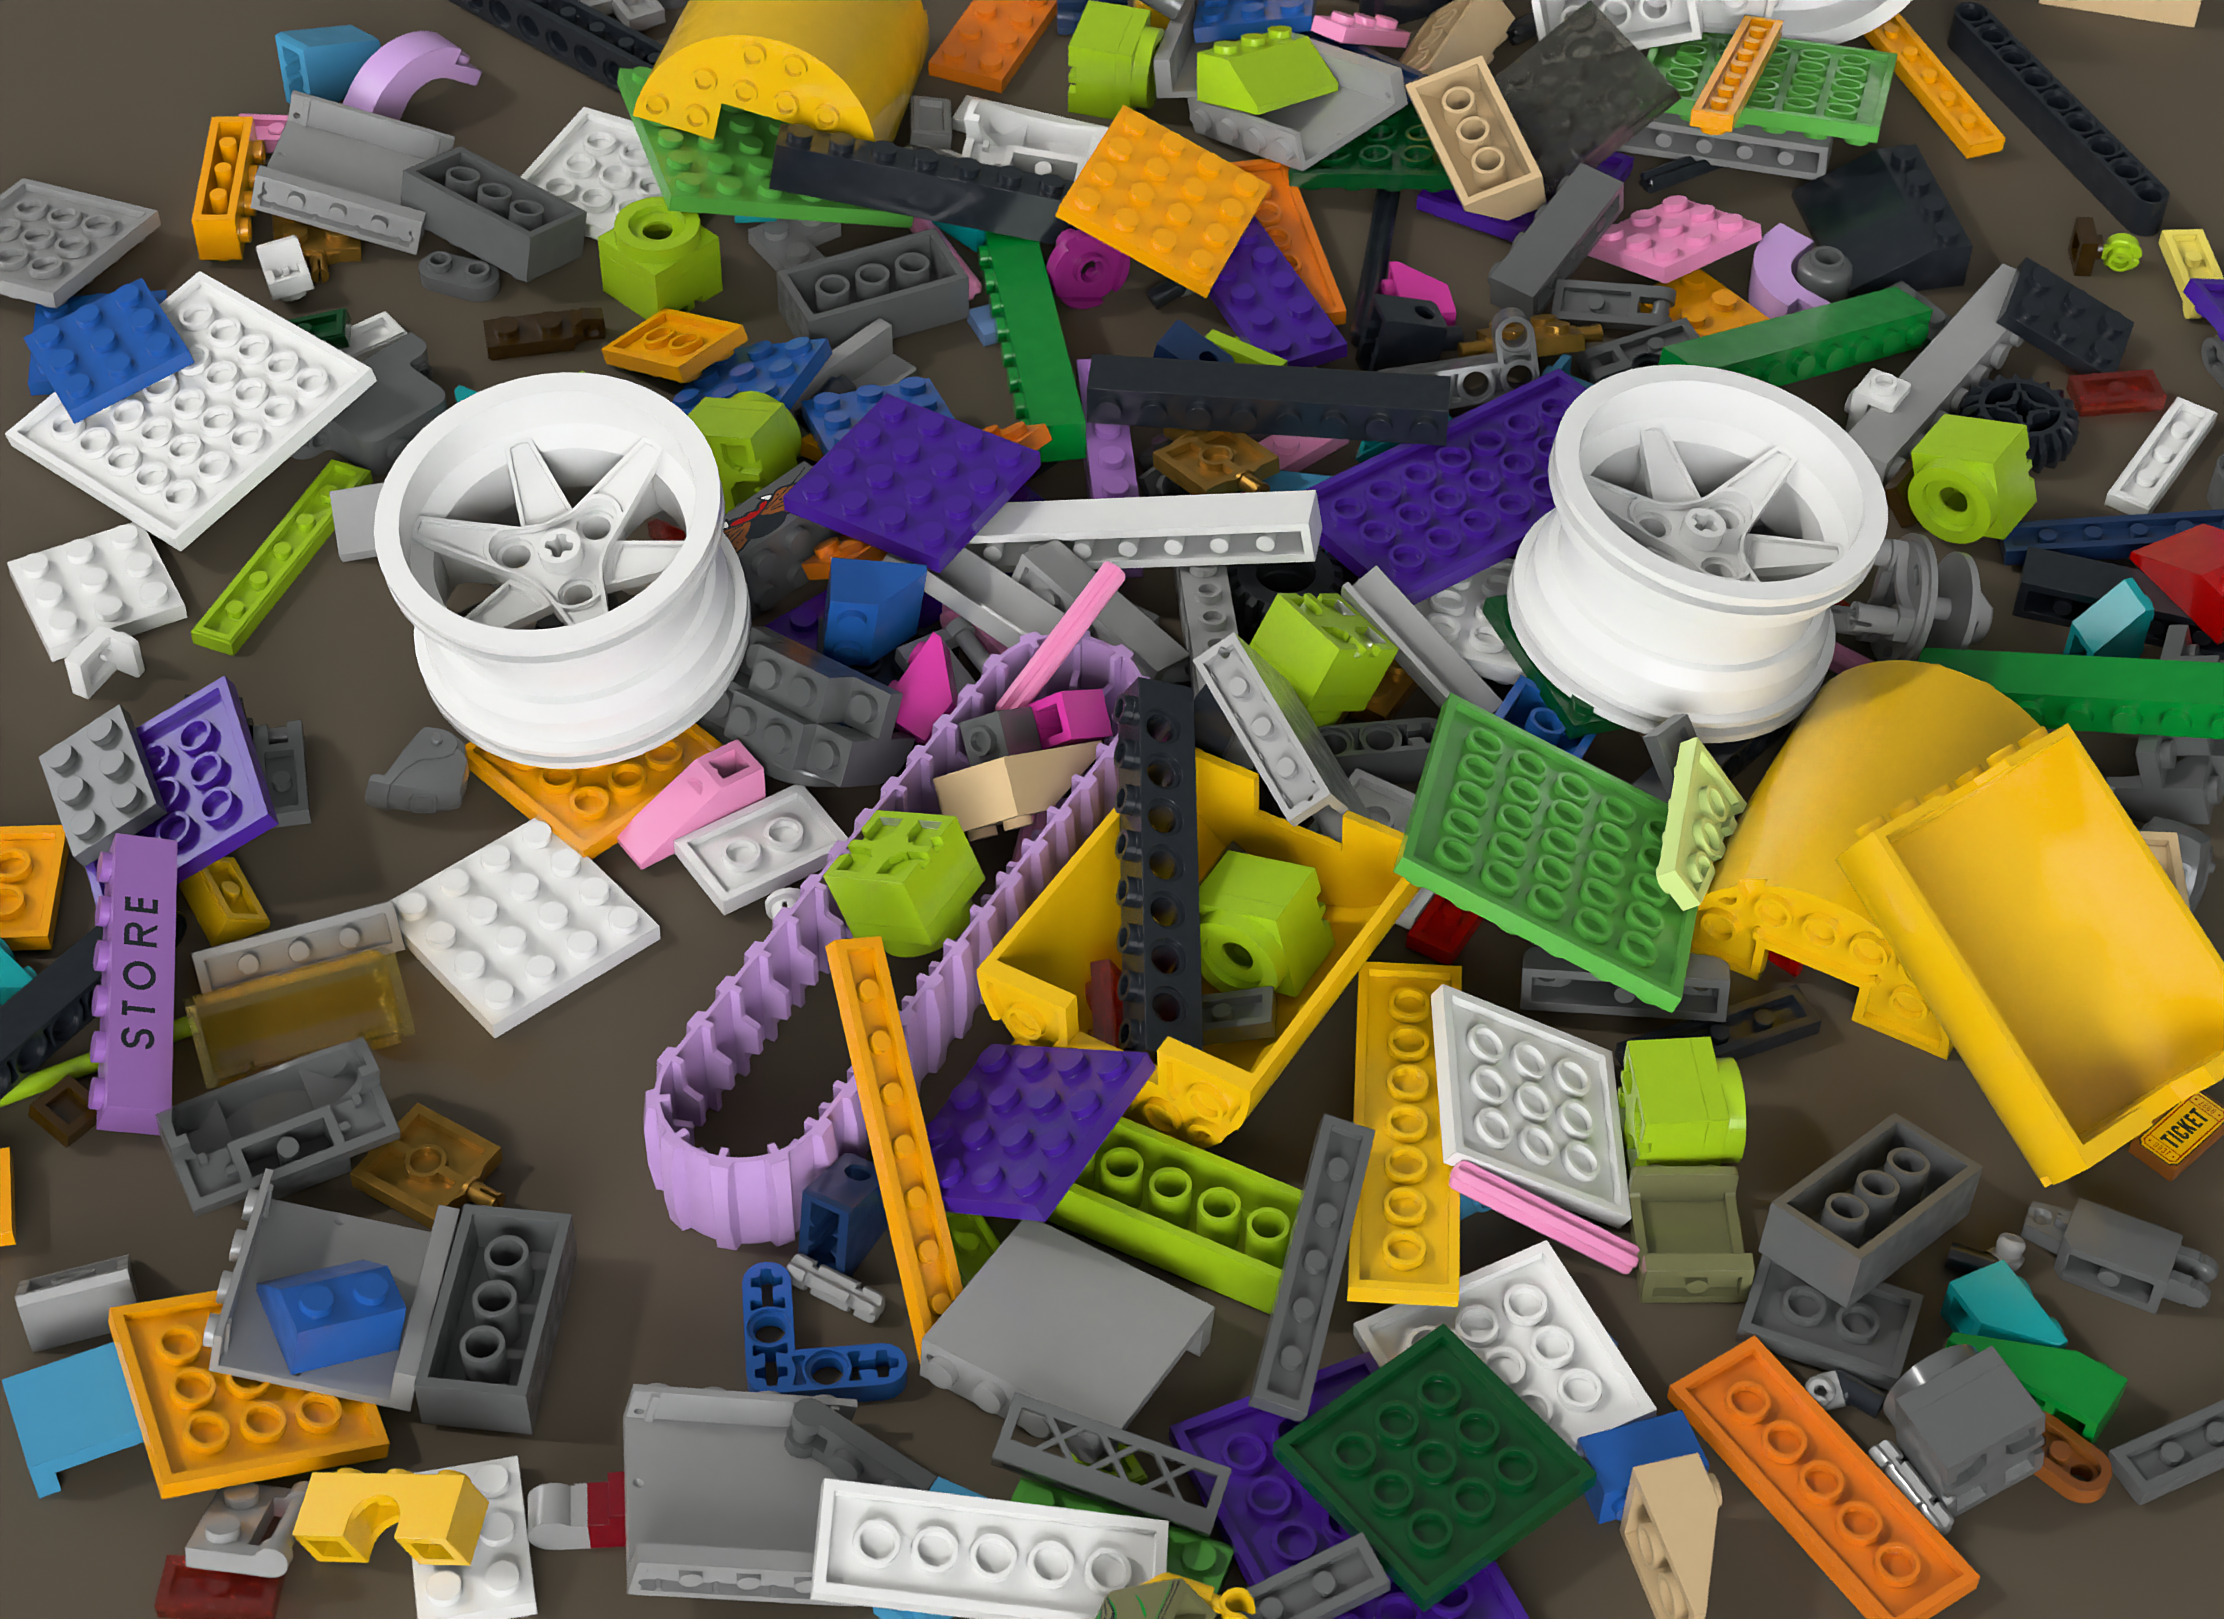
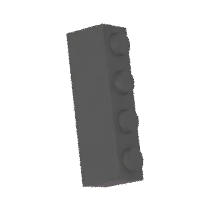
[1487,163,1624,322]

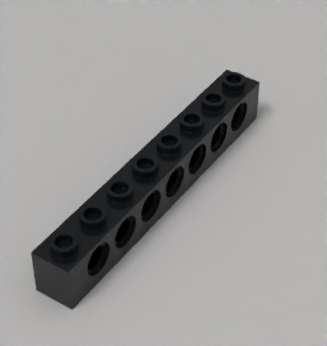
[448,0,664,93]
[1113,677,1203,1065]

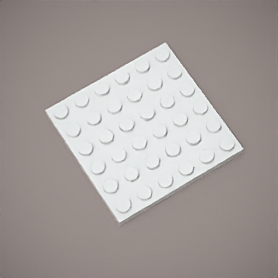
[5,271,377,552]

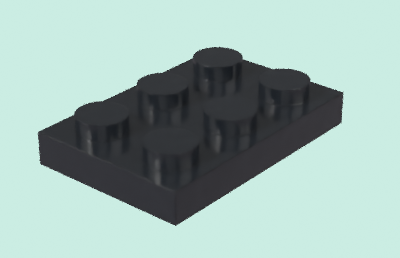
[1996,257,2135,389]

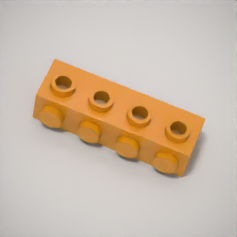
[192,116,266,261]

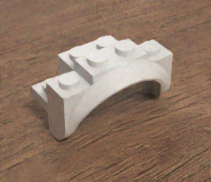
[961,98,1109,181]

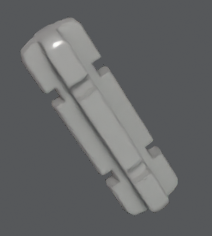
[786,1254,886,1323]
[1868,1440,1954,1536]

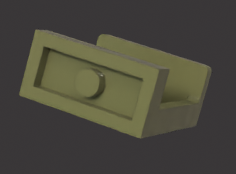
[1628,1164,1755,1303]

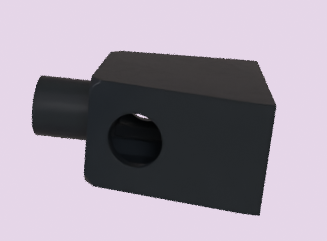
[1355,294,1464,372]

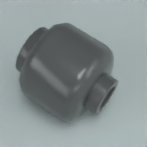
[1795,246,1852,303]

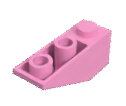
[617,739,766,870]

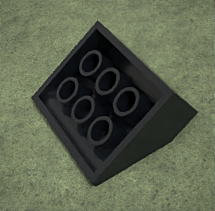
[1791,144,1973,299]

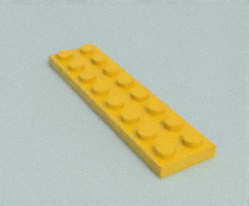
[1347,962,1462,1307]

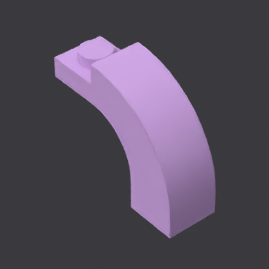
[343,31,482,121]
[1748,223,1830,319]

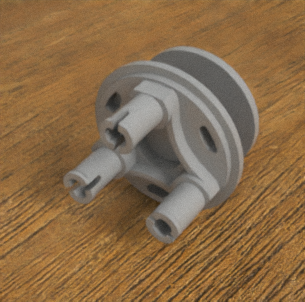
[1830,533,1993,661]

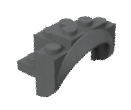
[2106,625,2224,824]
[703,626,915,788]
[155,1036,401,1218]

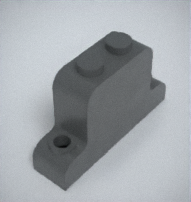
[291,332,448,476]
[1520,946,1730,1022]

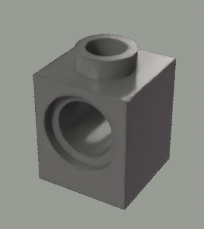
[959,707,1042,767]

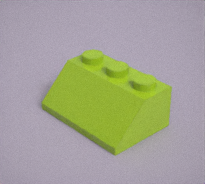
[1197,26,1338,115]

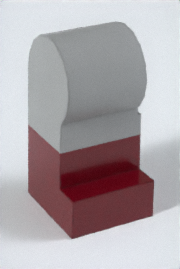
[528,1471,626,1550]

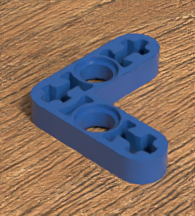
[742,1262,908,1402]

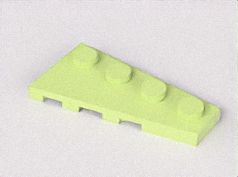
[1656,737,1747,911]

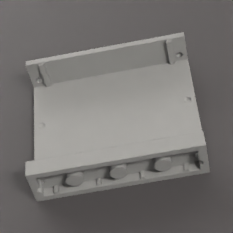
[1187,38,1408,171]
[251,90,455,255]
[1193,632,1372,843]
[203,1169,460,1411]
[920,1220,1215,1473]
[623,1383,858,1607]

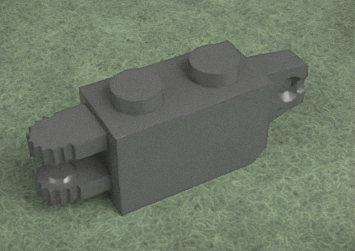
[2021,1197,2219,1315]

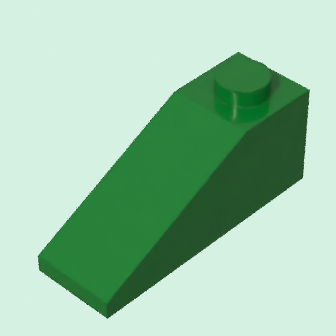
[1945,1332,2128,1445]

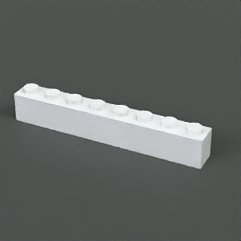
[965,490,1322,573]

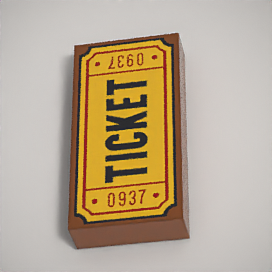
[2128,1091,2224,1182]

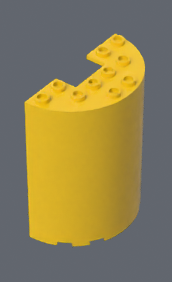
[632,0,929,143]
[1690,660,2041,1060]
[1835,723,2224,1188]
[976,747,1422,1149]

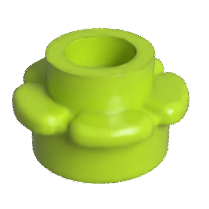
[2101,233,2142,272]

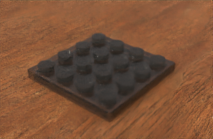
[1494,0,1681,202]

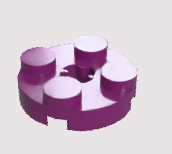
[1046,229,1130,309]

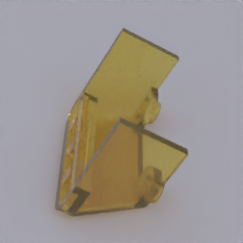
[182,947,416,1089]

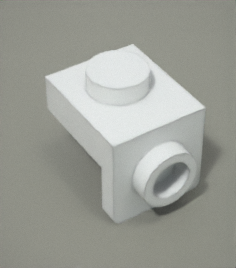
[256,235,315,301]
[1844,368,1911,432]
[64,625,145,699]

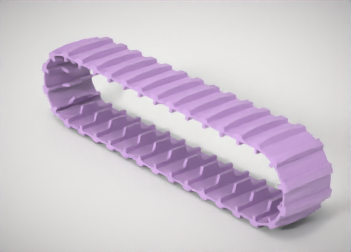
[643,631,1150,1250]

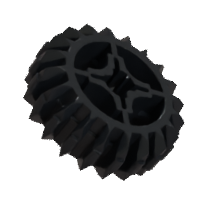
[1959,373,2079,474]

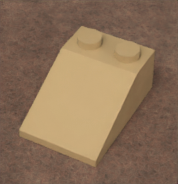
[933,740,1102,842]
[1619,1453,1722,1619]

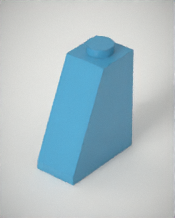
[275,25,381,104]

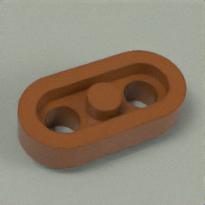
[2033,1411,2112,1503]

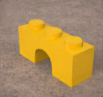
[292,1468,489,1566]

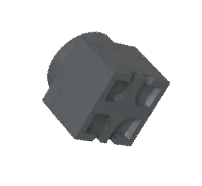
[1883,1344,2045,1518]

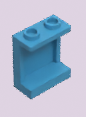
[2,1342,144,1498]

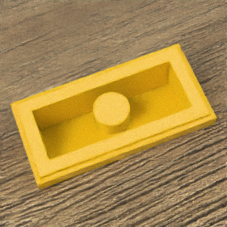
[179,857,271,947]

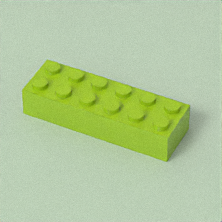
[1047,1117,1302,1315]

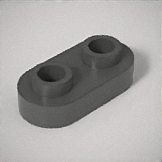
[418,251,501,302]

